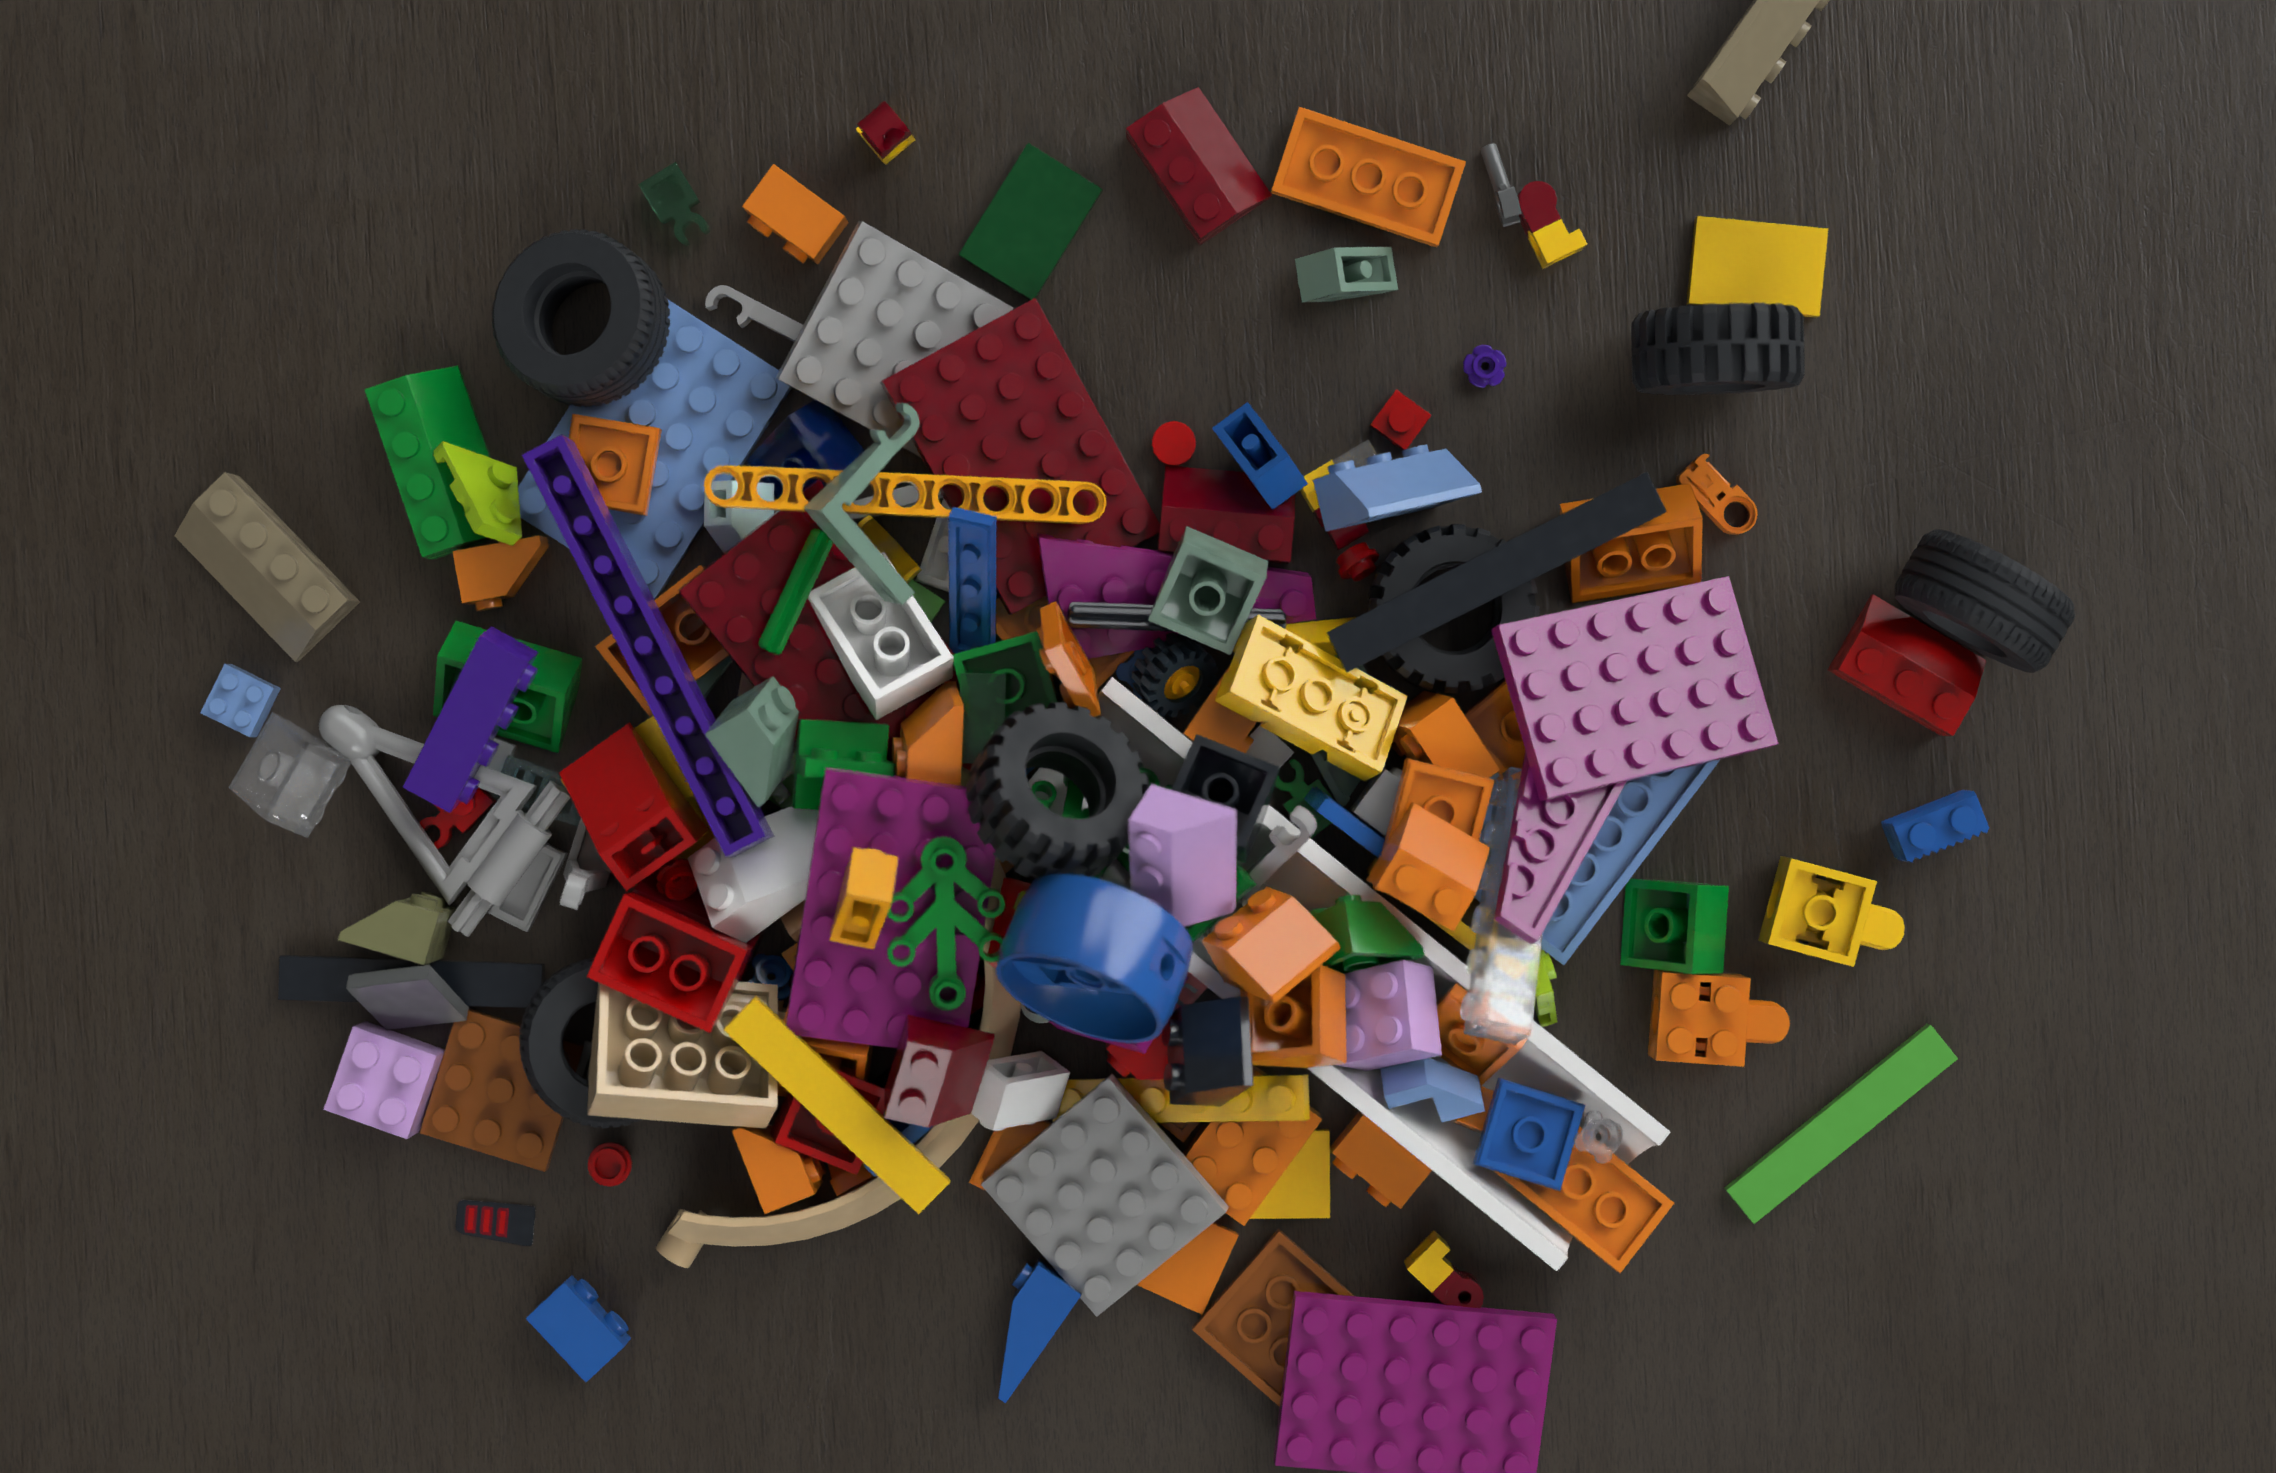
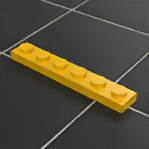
[1052,1074,1310,1123]

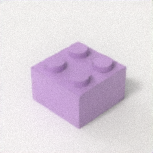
[1338,960,1442,1071]
[324,1021,445,1139]

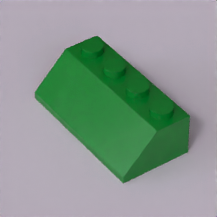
[364,366,493,560]

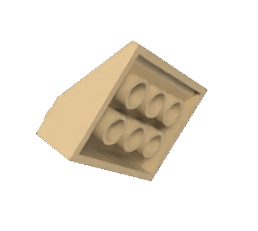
[588,981,778,1129]

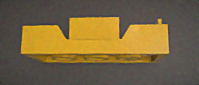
[1215,615,1408,781]

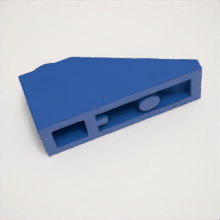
[998,1258,1082,1403]

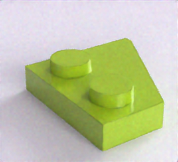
[1514,943,1558,1027]

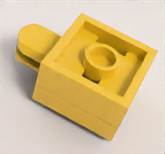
[1758,856,1905,967]

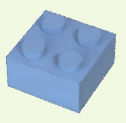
[200,664,281,737]

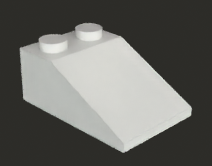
[808,552,953,720]
[688,806,819,943]

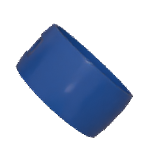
[996,874,1193,1043]

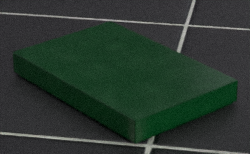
[959,143,1103,300]

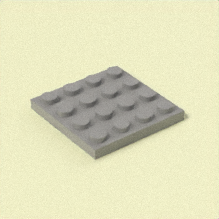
[776,221,1013,458]
[981,1074,1229,1317]

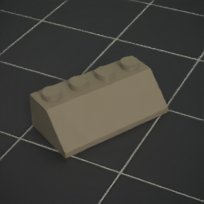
[1687,0,1830,126]
[174,472,360,662]

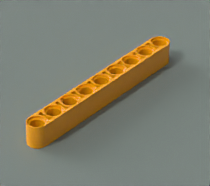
[704,465,1106,524]

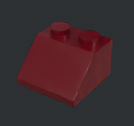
[884,1014,995,1128]

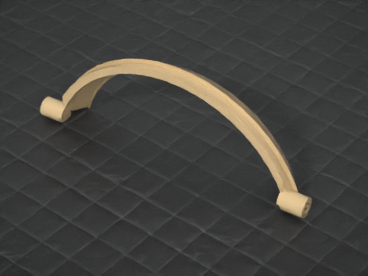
[656,766,1021,1268]

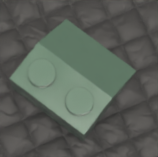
[1148,526,1268,655]
[705,676,799,807]

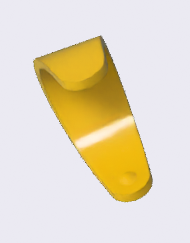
[857,515,922,584]

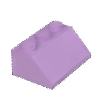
[1129,784,1236,927]

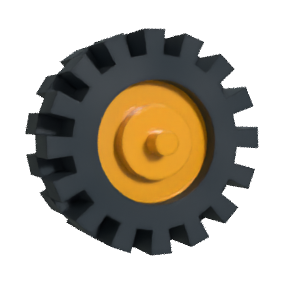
[1132,632,1218,718]

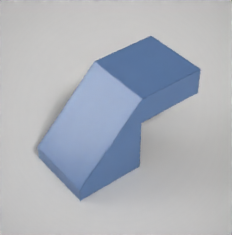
[1380,1058,1485,1123]

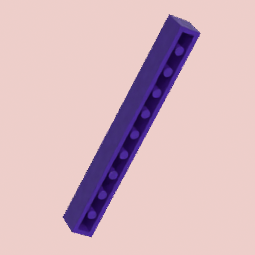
[522,434,774,857]

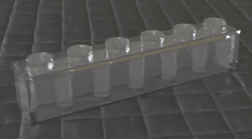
[1460,767,1543,1045]

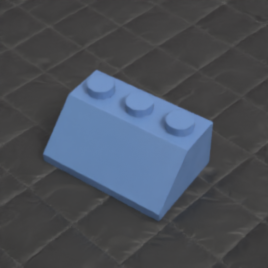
[1313,444,1482,532]

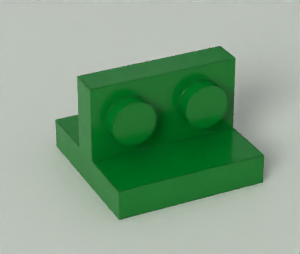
[792,718,895,810]

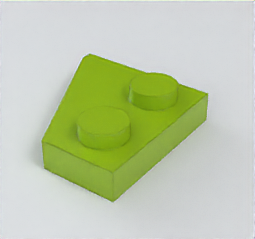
[434,441,522,546]

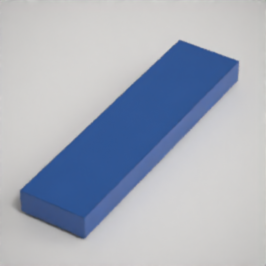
[948,507,996,653]

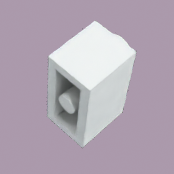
[971,1051,1070,1131]

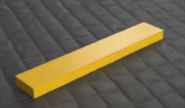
[724,995,950,1214]

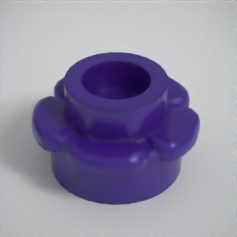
[1463,345,1507,388]

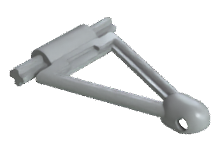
[319,705,571,937]

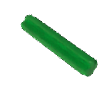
[758,529,833,655]

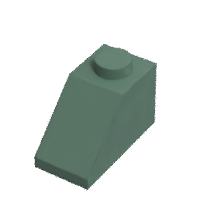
[1295,247,1398,303]

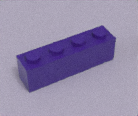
[403,626,539,813]

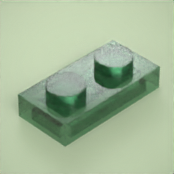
[960,672,1006,763]

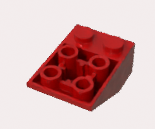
[559,722,709,891]

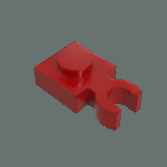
[419,787,496,849]

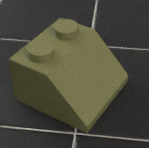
[338,891,457,965]

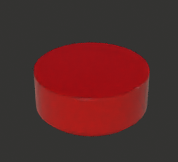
[1152,421,1196,466]

